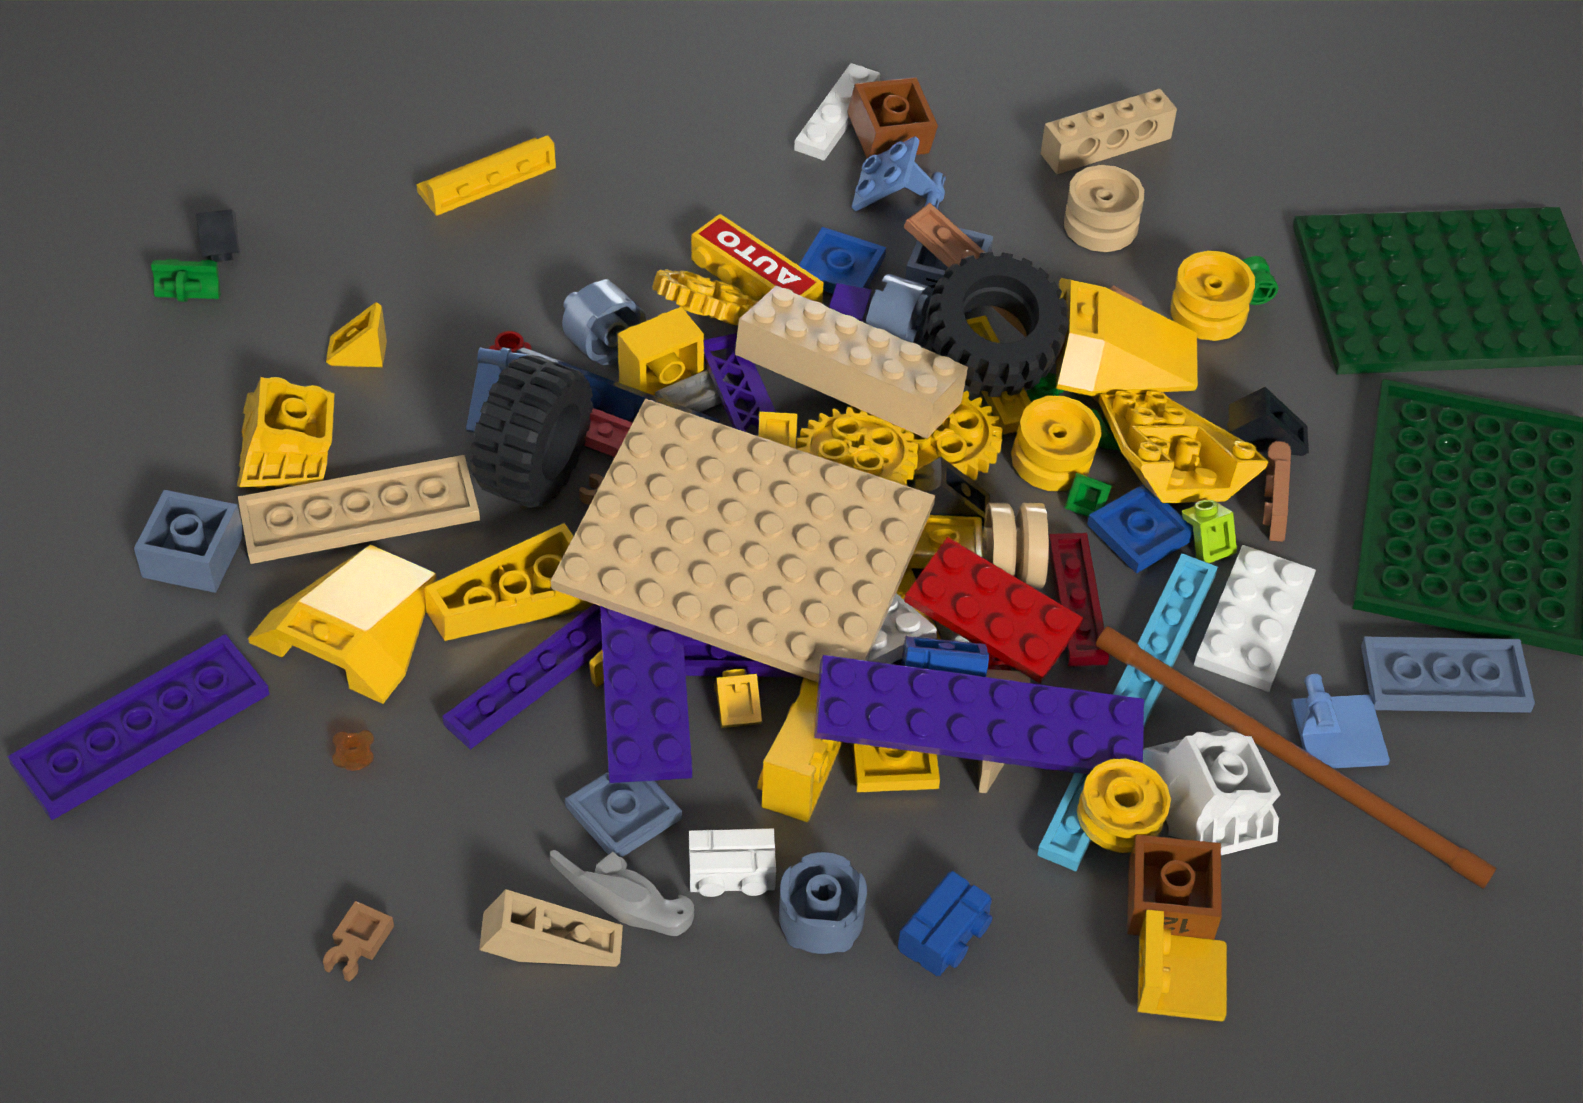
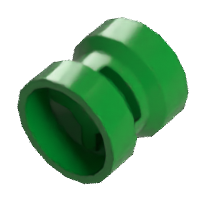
[1242,256,1279,305]

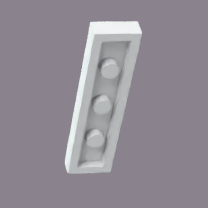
[794,63,880,160]

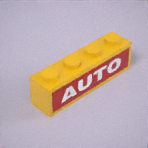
[691,214,824,303]

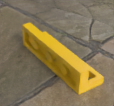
[416,135,556,216]

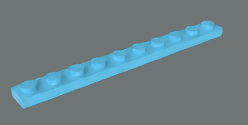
[1037,553,1218,871]

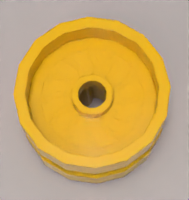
[1171,251,1255,341]
[1011,396,1101,491]

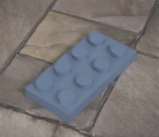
[1361,637,1535,713]

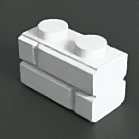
[689,828,776,897]

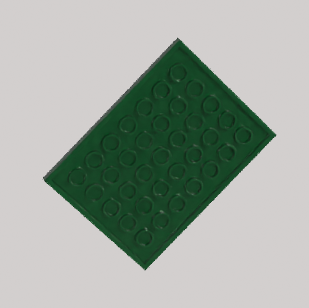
[1293,207,1583,375]
[1352,379,1583,656]

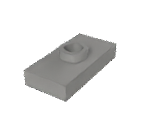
[655,369,734,412]

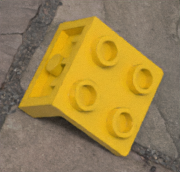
[1137,910,1227,1022]

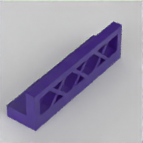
[704,333,776,432]

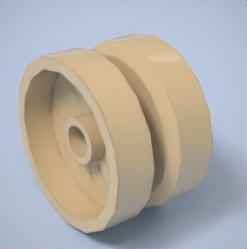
[1064,165,1144,252]
[983,503,1049,588]

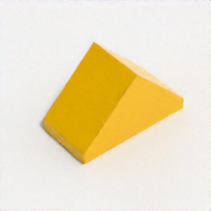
[326,302,387,367]

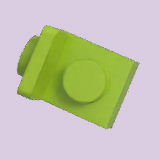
[1182,500,1237,563]

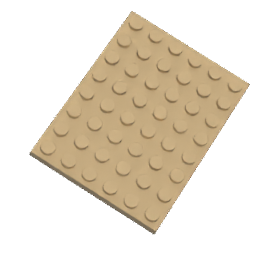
[551,399,935,682]

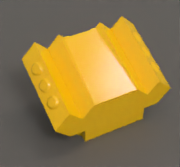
[237,377,335,488]

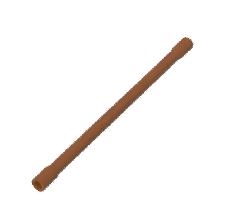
[1096,626,1497,889]

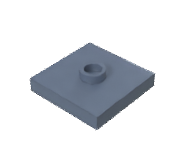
[565,771,682,857]

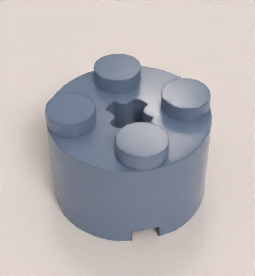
[866,274,933,348]
[562,279,647,366]
[779,852,867,954]

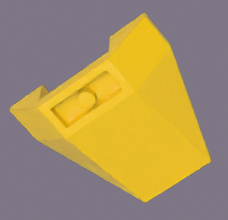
[1056,278,1198,396]
[1098,390,1268,503]
[248,545,437,704]

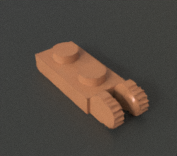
[1263,441,1291,542]

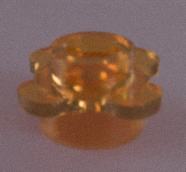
[332,730,374,771]

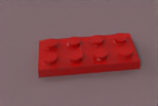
[904,537,1083,684]

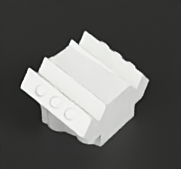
[1143,730,1281,855]

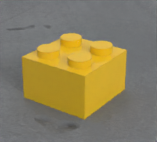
[617,306,704,396]

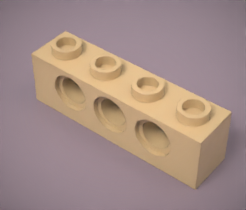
[1041,89,1177,174]

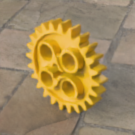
[652,269,758,325]
[894,391,1003,481]
[796,407,918,485]

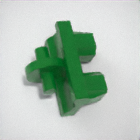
[151,259,221,302]

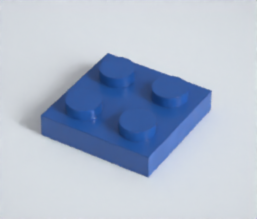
[798,227,886,294]
[1087,485,1194,573]

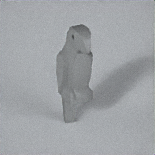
[550,850,694,936]

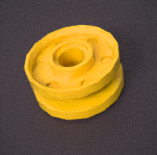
[1076,758,1171,853]

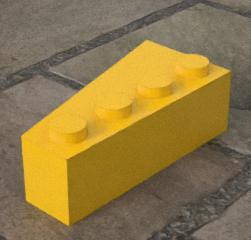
[425,523,593,641]
[757,678,843,823]

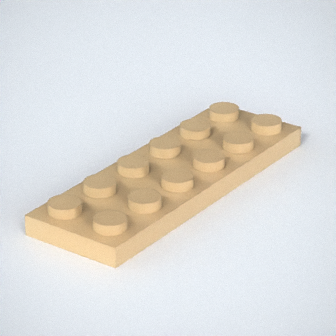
[238,455,480,564]

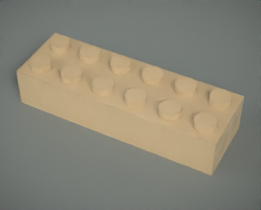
[735,285,968,439]

